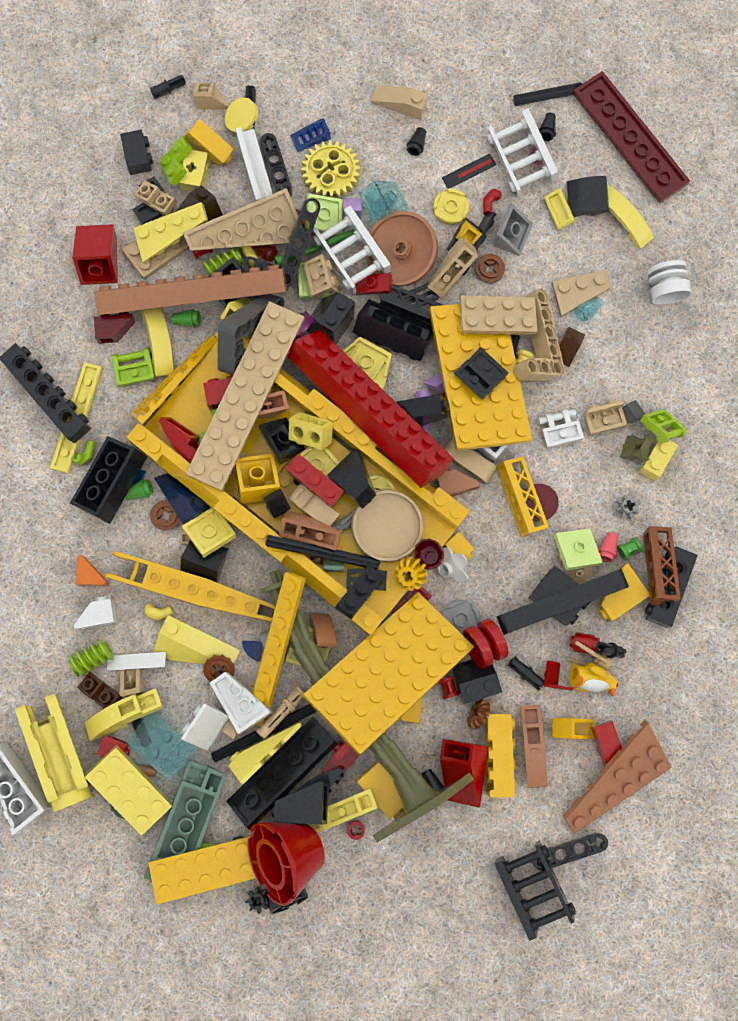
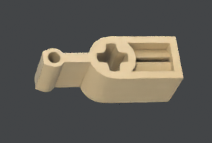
[288,484,340,526]

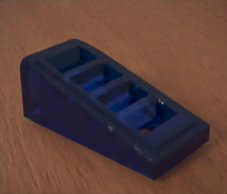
[290,118,331,152]

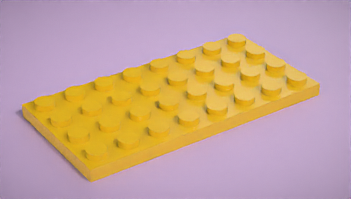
[429,304,532,451]
[303,592,474,756]

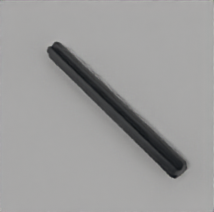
[265,535,380,570]
[211,704,317,762]

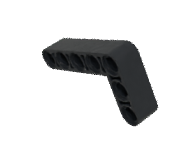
[241,198,321,287]

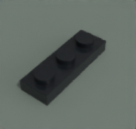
[335,565,385,620]

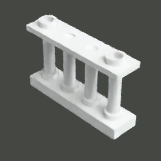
[487,108,558,197]
[312,206,391,295]

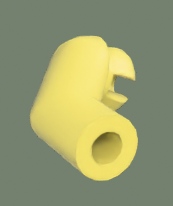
[144,604,174,621]

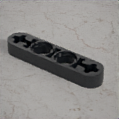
[260,133,292,198]
[532,833,608,871]

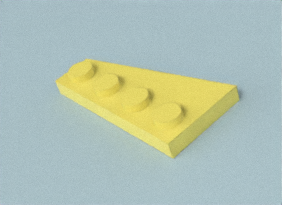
[133,202,208,264]

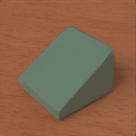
[324,559,344,572]

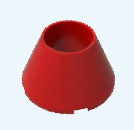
[248,822,325,906]

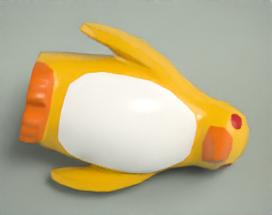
[569,663,619,696]

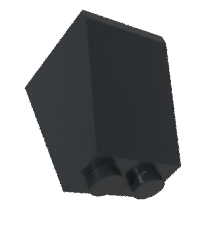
[306,292,355,344]

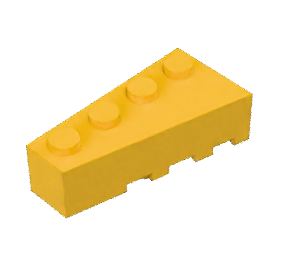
[485,714,515,798]

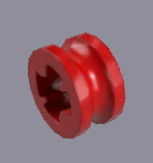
[347,820,365,840]

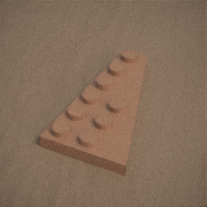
[563,720,672,834]

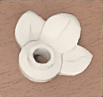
[437,547,469,582]

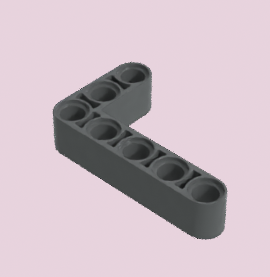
[217,294,284,375]

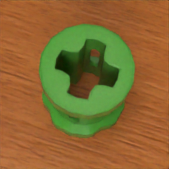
[617,537,643,561]

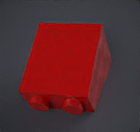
[72,224,118,285]

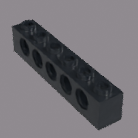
[0,343,92,444]

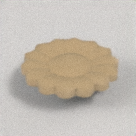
[566,567,593,585]

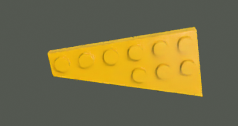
[130,335,217,424]

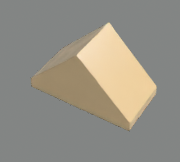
[120,669,145,697]

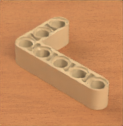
[514,288,565,382]

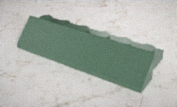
[144,760,227,880]

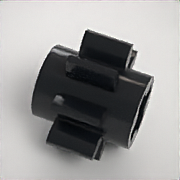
[245,886,269,914]

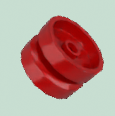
[462,618,509,669]

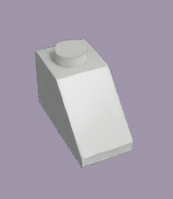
[74,596,118,630]

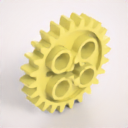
[301,140,360,198]

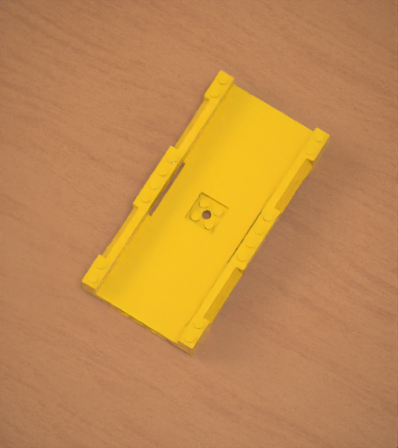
[126,331,470,636]

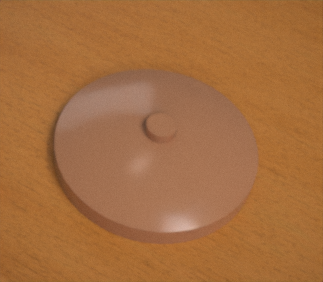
[365,211,438,286]

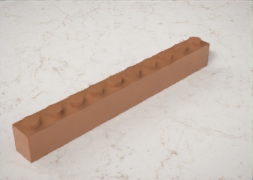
[94,265,287,315]

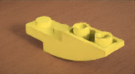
[84,688,163,741]

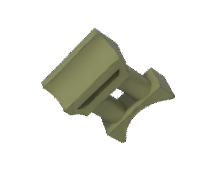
[620,435,656,461]

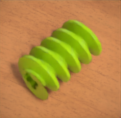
[202,247,242,276]
[69,639,114,678]

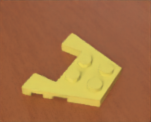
[343,337,392,390]

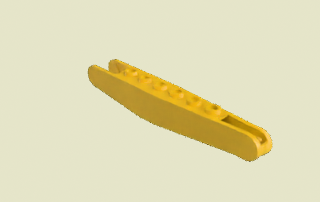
[104,551,275,622]

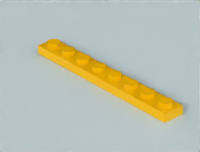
[252,572,306,726]

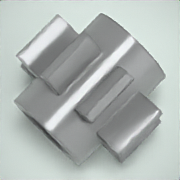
[615,495,640,519]

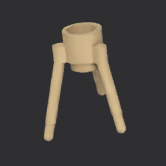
[566,641,613,671]

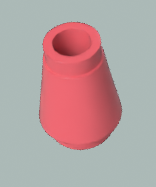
[598,532,618,562]

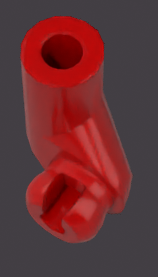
[483,189,502,215]

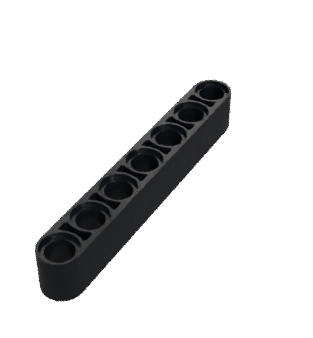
[496,569,629,635]

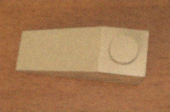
[371,85,428,120]
[427,236,478,298]

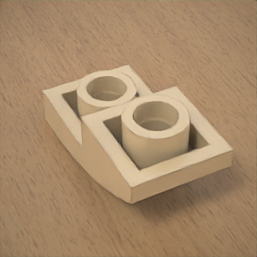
[134,180,177,216]

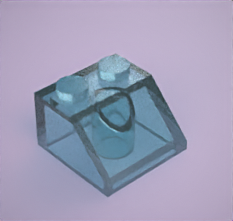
[359,180,411,225]

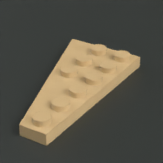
[183,188,304,250]

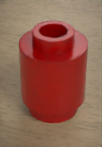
[570,632,600,654]

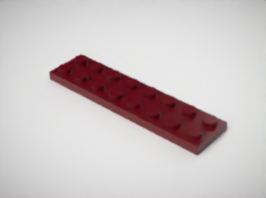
[573,71,690,203]

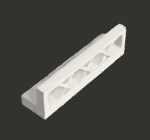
[236,127,272,201]

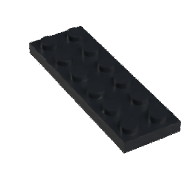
[226,717,338,830]

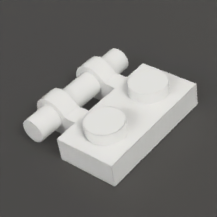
[538,409,584,449]

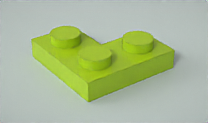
[160,135,193,186]

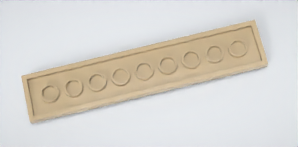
[186,301,305,492]

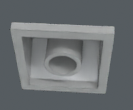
[493,203,533,255]

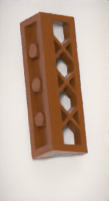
[643,526,681,606]

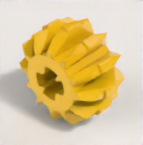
[393,556,428,591]

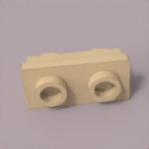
[303,254,339,298]

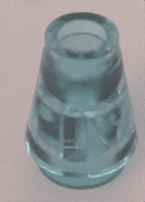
[575,297,603,321]

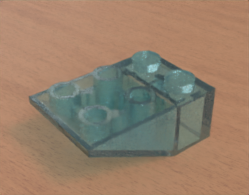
[125,712,197,781]

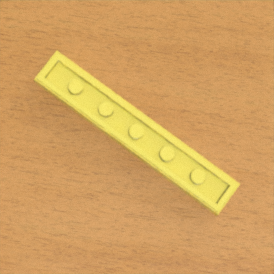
[50,362,103,474]

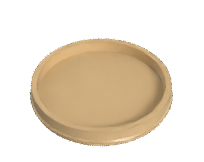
[351,490,423,562]

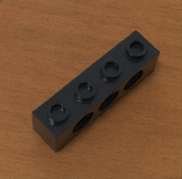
[645,546,698,628]

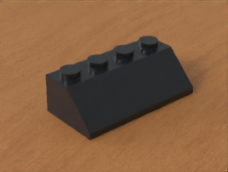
[352,299,434,361]

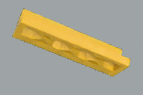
[496,456,549,538]

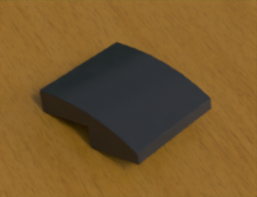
[567,176,609,217]
[454,347,509,400]

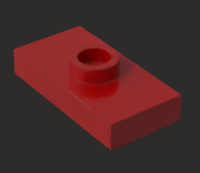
[355,273,392,295]

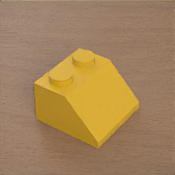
[235,454,280,504]

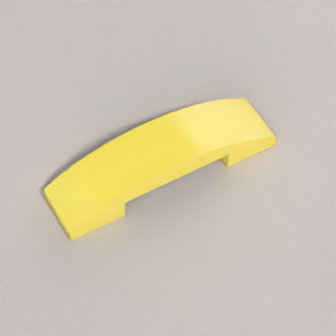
[607,184,654,249]
[141,307,174,377]
[308,788,379,833]

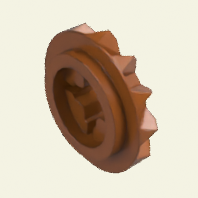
[476,254,505,283]
[150,500,180,531]
[203,654,235,682]
[467,699,490,730]

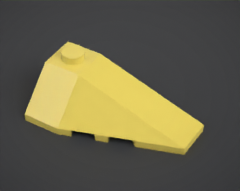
[153,615,241,667]
[228,722,303,784]

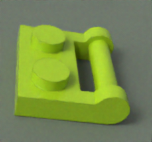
[111,347,156,387]
[640,409,687,443]

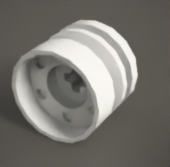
[647,260,692,305]

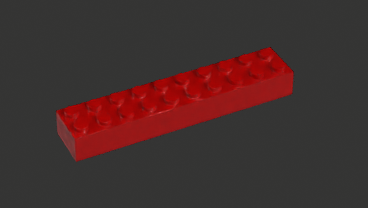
[287,330,454,488]

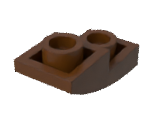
[77,671,122,709]

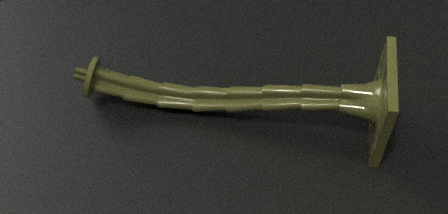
[260,569,474,843]

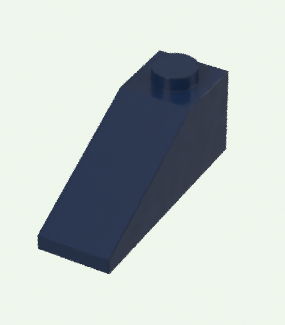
[154,473,209,525]

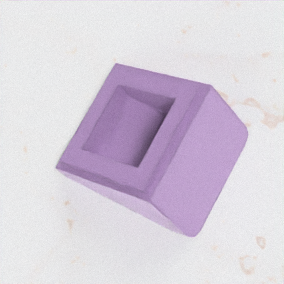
[343,198,362,217]
[424,374,445,394]

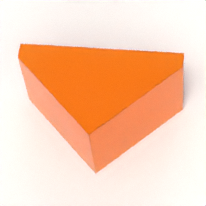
[76,554,110,587]

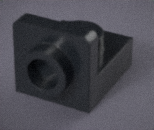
[263,489,291,519]

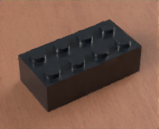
[70,436,147,524]

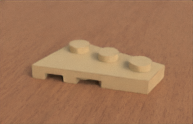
[552,270,611,318]

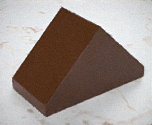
[559,327,585,367]

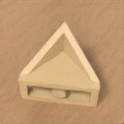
[193,82,229,109]

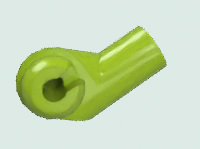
[72,441,96,465]

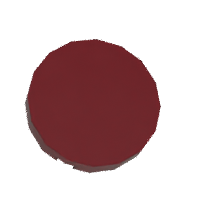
[523,484,559,522]

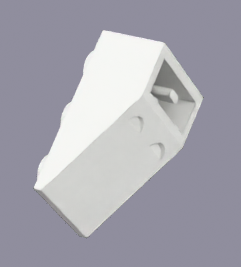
[181,703,229,750]

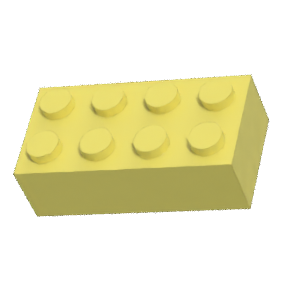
[85,745,172,836]

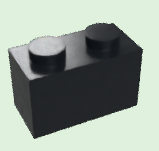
[120,129,154,175]

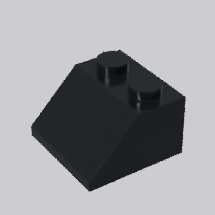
[452,660,502,704]

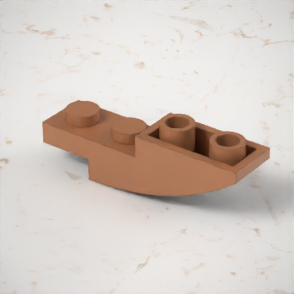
[520,705,548,788]

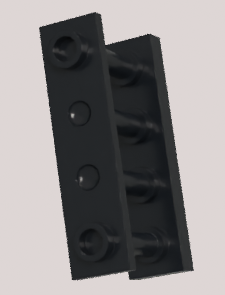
[494,840,577,941]

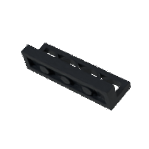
[380,284,443,325]

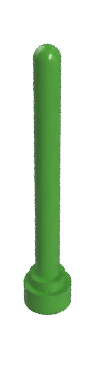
[274,229,354,267]

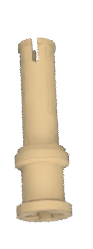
[256,686,306,740]

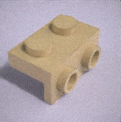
[583,400,627,435]

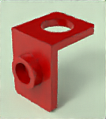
[544,661,573,691]

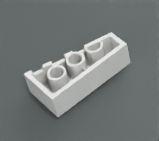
[0,742,52,836]

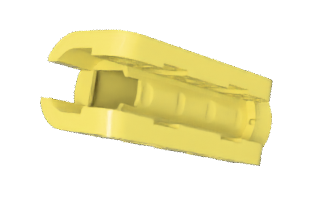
[15,693,93,812]

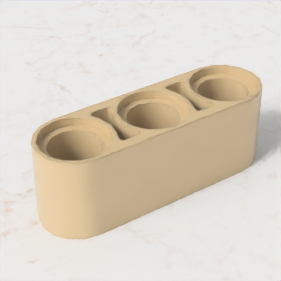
[444,437,497,484]

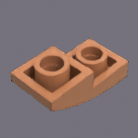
[309,613,336,648]

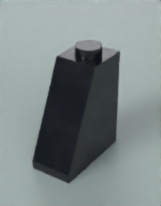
[397,394,449,426]
[327,448,376,509]
[272,782,329,825]

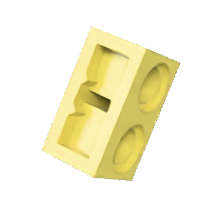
[289,412,333,450]

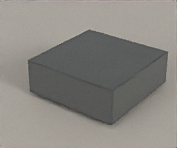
[622,400,645,423]

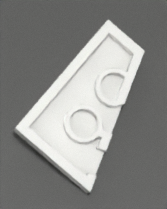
[210,672,273,734]

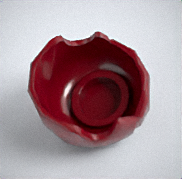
[414,538,444,570]

